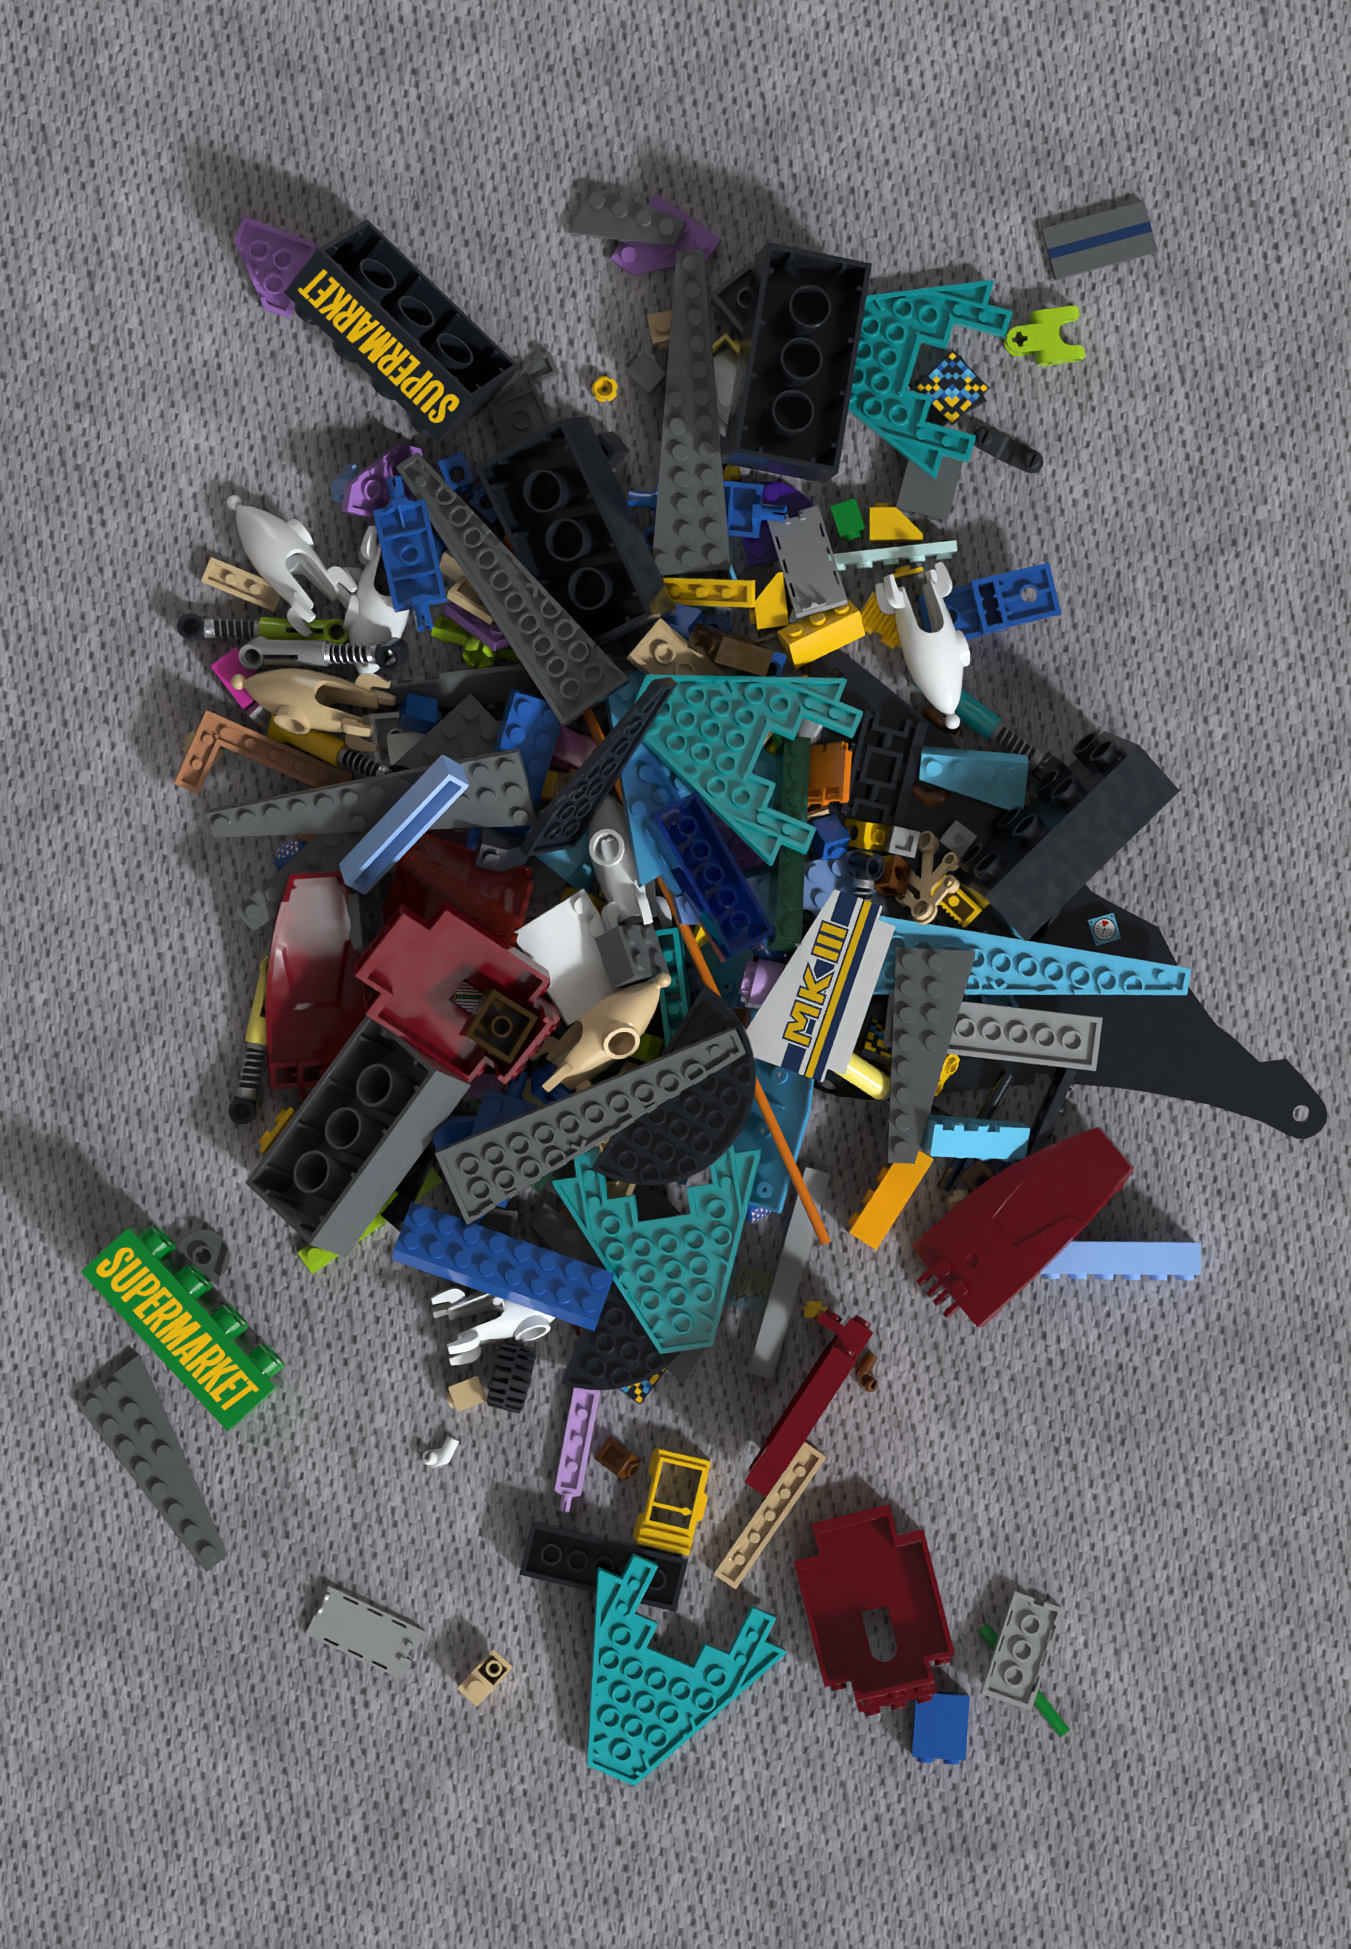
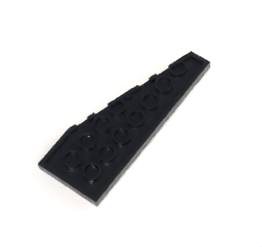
[519,677,677,857]

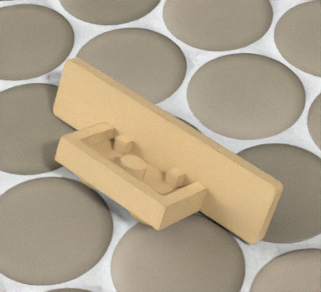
[440,550,495,625]

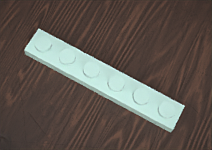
[828,540,957,572]

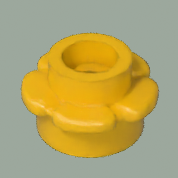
[591,376,618,402]
[802,1301,827,1318]

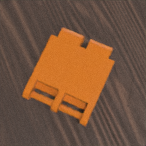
[800,741,852,808]

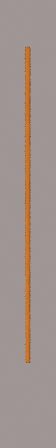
[503,535,831,1246]

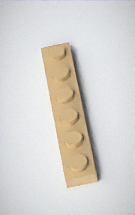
[714,1442,826,1589]

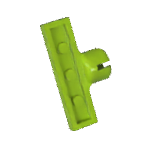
[431,615,522,669]

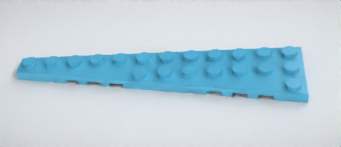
[873,916,1191,995]

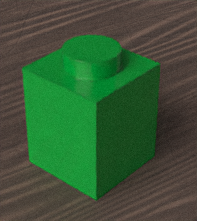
[829,498,865,542]

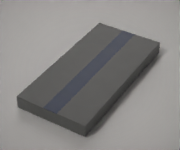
[1041,201,1158,281]

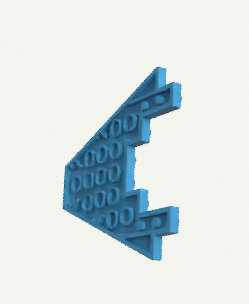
[605,670,803,898]

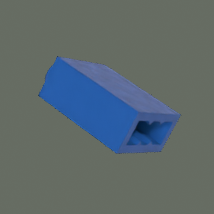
[911,1691,970,1765]

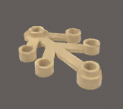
[895,831,960,925]

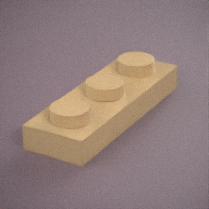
[201,557,282,613]

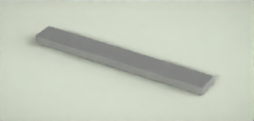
[746,1166,830,1379]

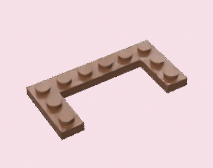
[173,710,352,843]

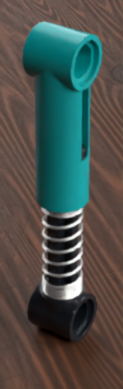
[914,684,1067,780]

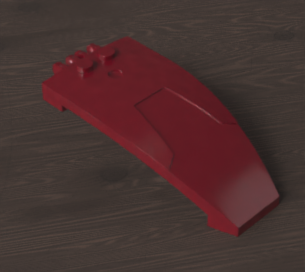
[265,871,370,1106]
[911,1127,1134,1327]

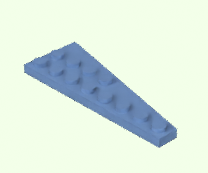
[672,848,890,925]

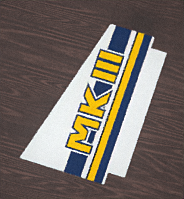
[746,889,895,1082]

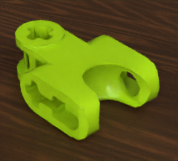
[1004,306,1086,366]

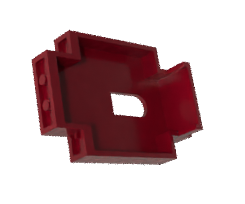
[353,901,560,1084]
[743,1308,873,1497]
[793,1504,955,1717]

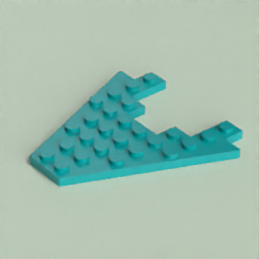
[848,280,1013,479]
[635,674,863,866]
[552,1143,761,1354]
[586,1553,787,1786]

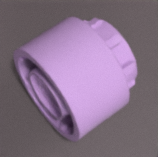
[740,958,785,1006]

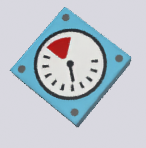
[1087,913,1121,946]

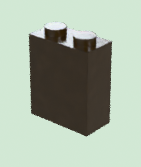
[687,622,774,676]

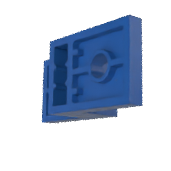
[917,562,1062,641]

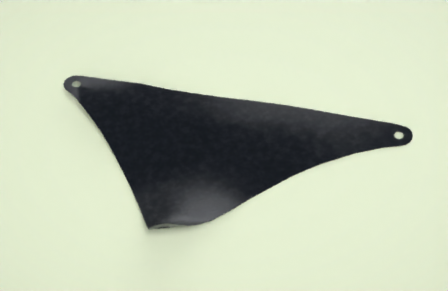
[810,651,1327,1139]

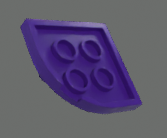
[742,482,824,568]

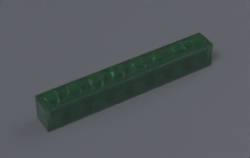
[766,736,811,952]

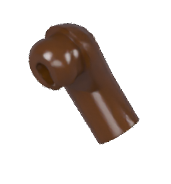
[911,781,950,806]

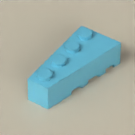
[918,746,1029,810]
[920,1114,1030,1163]

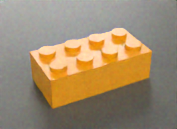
[846,1150,934,1250]

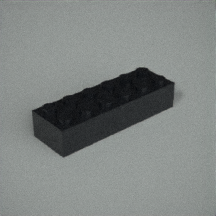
[519,1520,688,1612]

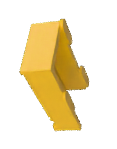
[633,1448,711,1556]

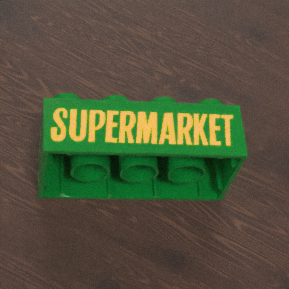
[81,1224,286,1432]

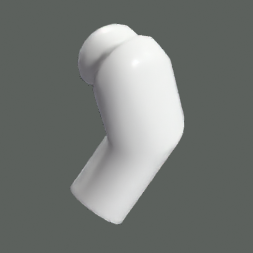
[422,1436,459,1467]

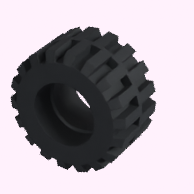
[487,1341,536,1414]

